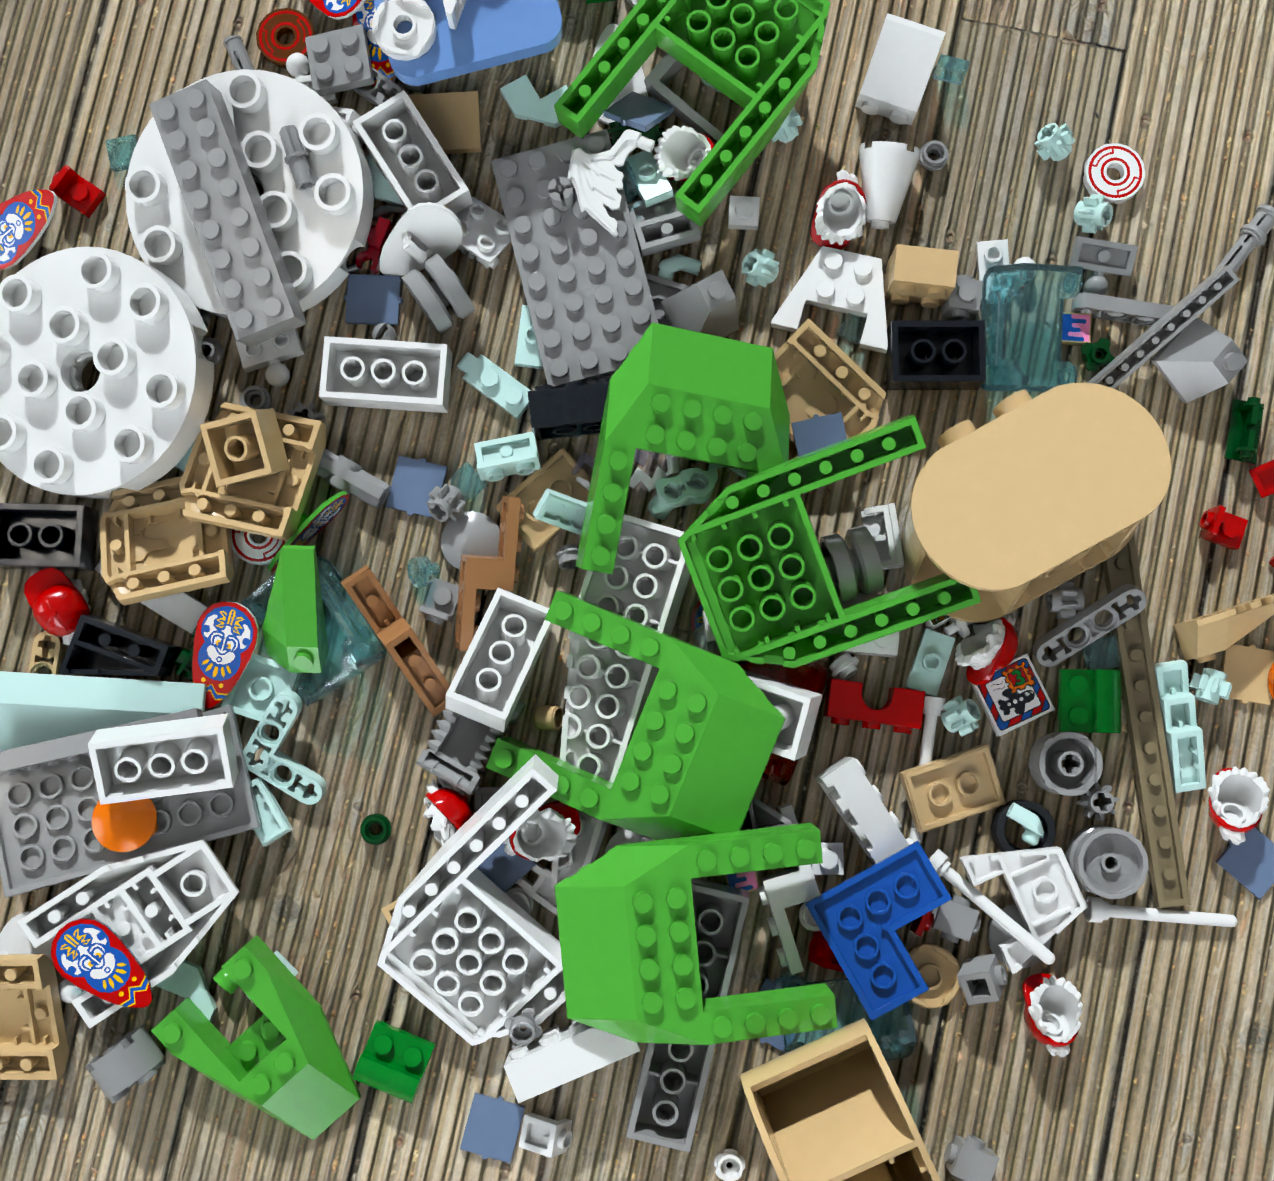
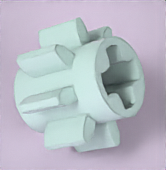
[771,107,803,143]
[1034,123,1075,161]
[1074,194,1113,234]
[741,248,779,288]
[1189,668,1232,705]
[941,695,981,737]

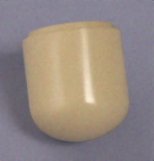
[533,705,564,731]

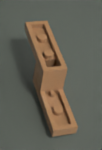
[454,495,525,651]
[340,565,450,717]

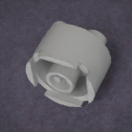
[1029,732,1103,796]
[85,1025,166,1103]

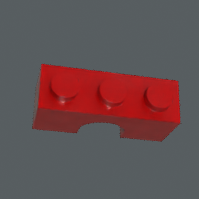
[823,679,926,734]

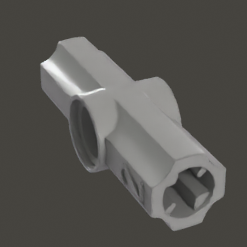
[316,448,391,509]

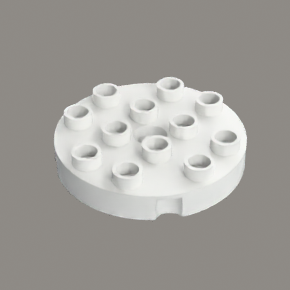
[125,69,374,319]
[0,247,214,499]

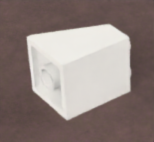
[855,13,946,125]

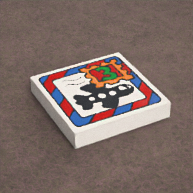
[971,653,1055,736]

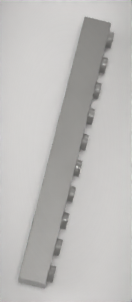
[1087,265,1240,389]
[0,708,203,775]

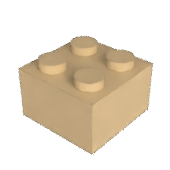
[884,244,959,308]
[200,408,290,487]

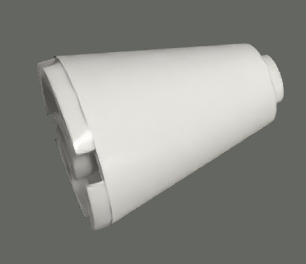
[859,141,921,230]

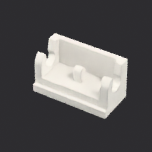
[861,503,904,570]

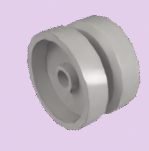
[401,254,475,334]
[820,525,884,603]
[1065,825,1149,899]

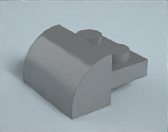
[627,190,701,257]

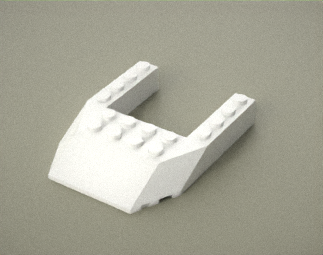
[377,754,565,1046]

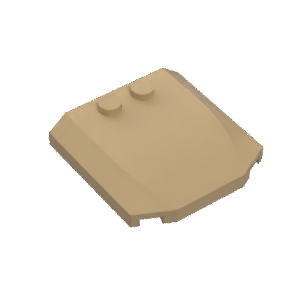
[774,318,886,461]
[180,402,326,541]
[99,476,234,606]
[0,954,69,1080]

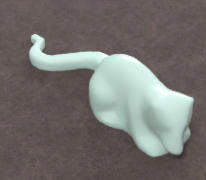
[648,464,747,520]

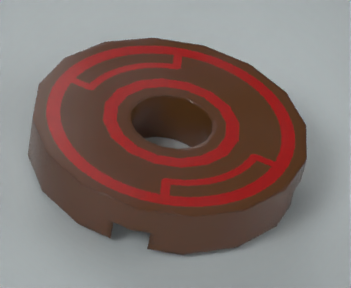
[256,8,316,69]

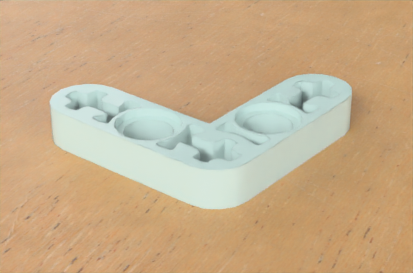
[243,690,327,805]

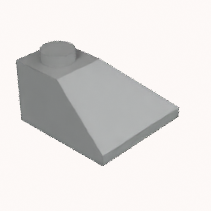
[659,270,739,338]
[1151,318,1248,403]

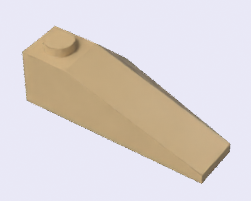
[1173,594,1274,664]

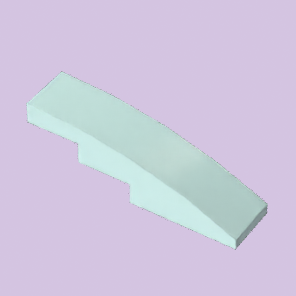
[1154,659,1206,793]

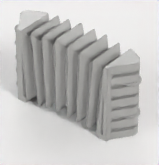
[416,700,526,796]

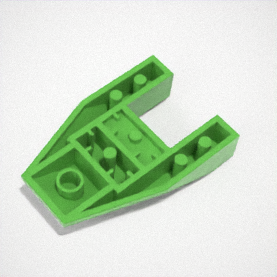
[151,935,361,1140]

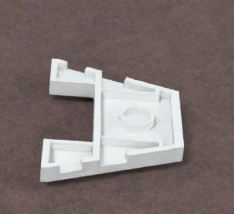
[771,246,888,354]
[959,846,1087,974]

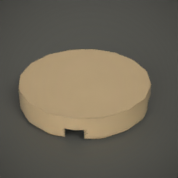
[908,943,960,1009]

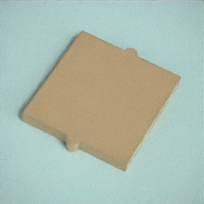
[1221,644,1274,705]

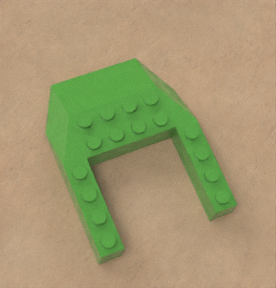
[554,0,830,227]
[576,323,790,574]
[677,414,981,668]
[486,590,786,840]
[554,822,838,1045]

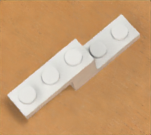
[757,803,820,974]

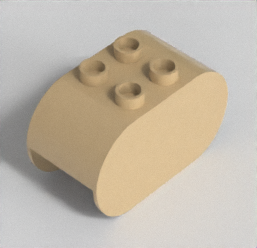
[900,383,1172,623]
[740,1018,941,1181]

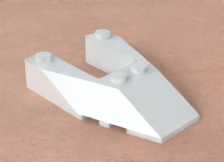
[17,839,240,1029]

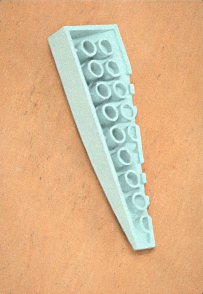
[0,671,206,751]

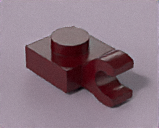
[355,217,394,275]

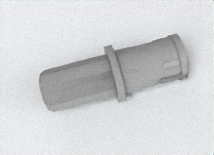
[279,125,316,190]

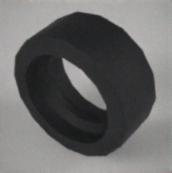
[990,799,1056,852]

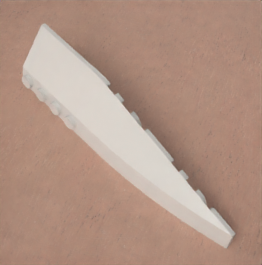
[551,514,690,889]

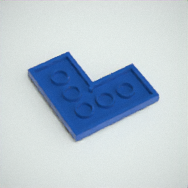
[806,840,952,1021]

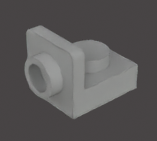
[419,577,459,625]

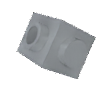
[941,275,983,321]
[931,894,981,944]
[957,954,1007,1005]
[944,1134,999,1181]

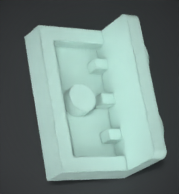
[474,432,541,482]

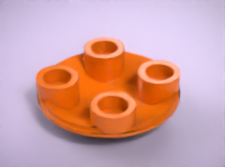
[92,798,158,852]

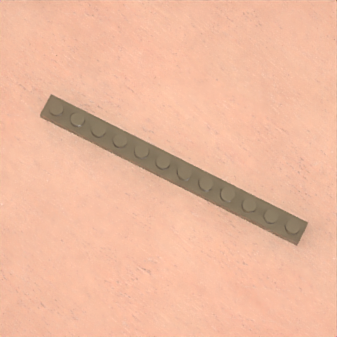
[1103,534,1191,908]

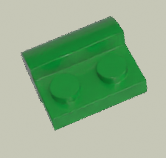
[1058,669,1121,733]
[353,1020,436,1104]

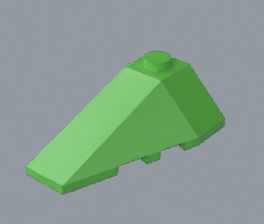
[262,545,329,673]

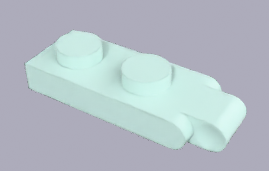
[457,352,531,420]

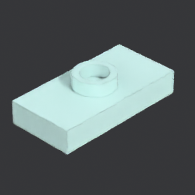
[624,150,674,208]
[514,305,543,369]
[532,488,587,535]
[905,628,956,697]
[251,776,293,847]

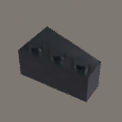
[58,614,181,676]

